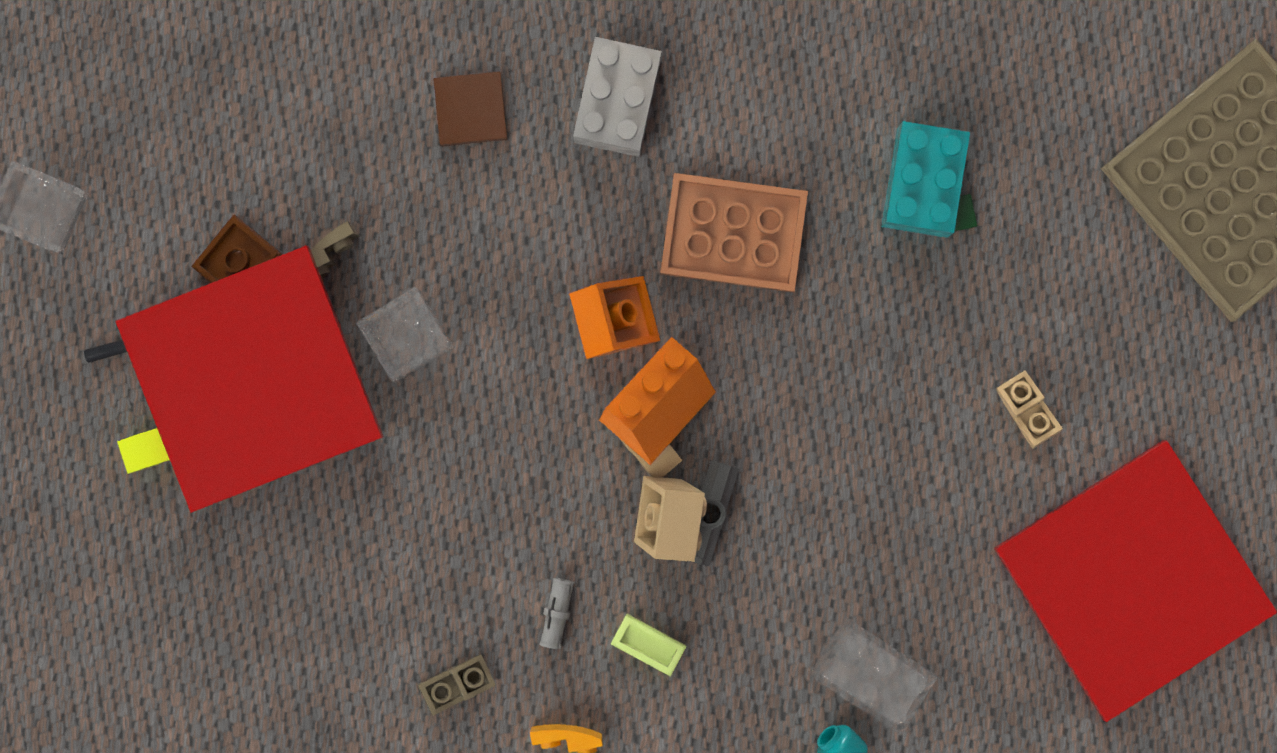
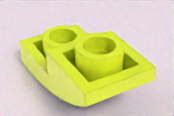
[117,428,170,474]

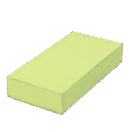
[611,614,687,677]

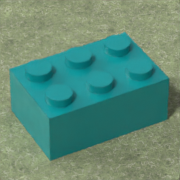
[881,121,970,238]

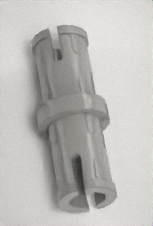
[539,578,575,649]

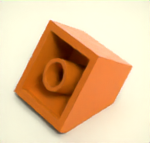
[569,276,660,359]

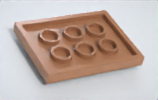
[660,173,808,293]

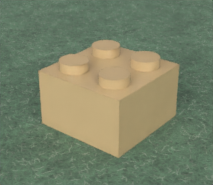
[634,476,707,562]

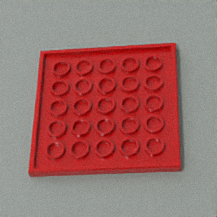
[115,245,384,513]
[994,440,1277,722]

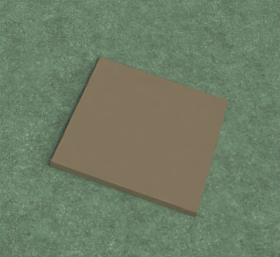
[1100,39,1277,322]

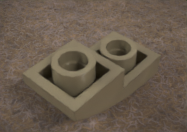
[311,221,359,278]
[417,654,496,716]

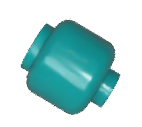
[817,725,868,753]

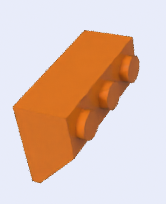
[599,337,716,465]

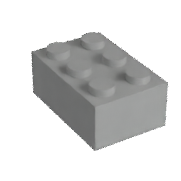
[573,37,662,157]

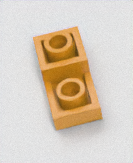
[530,724,603,753]

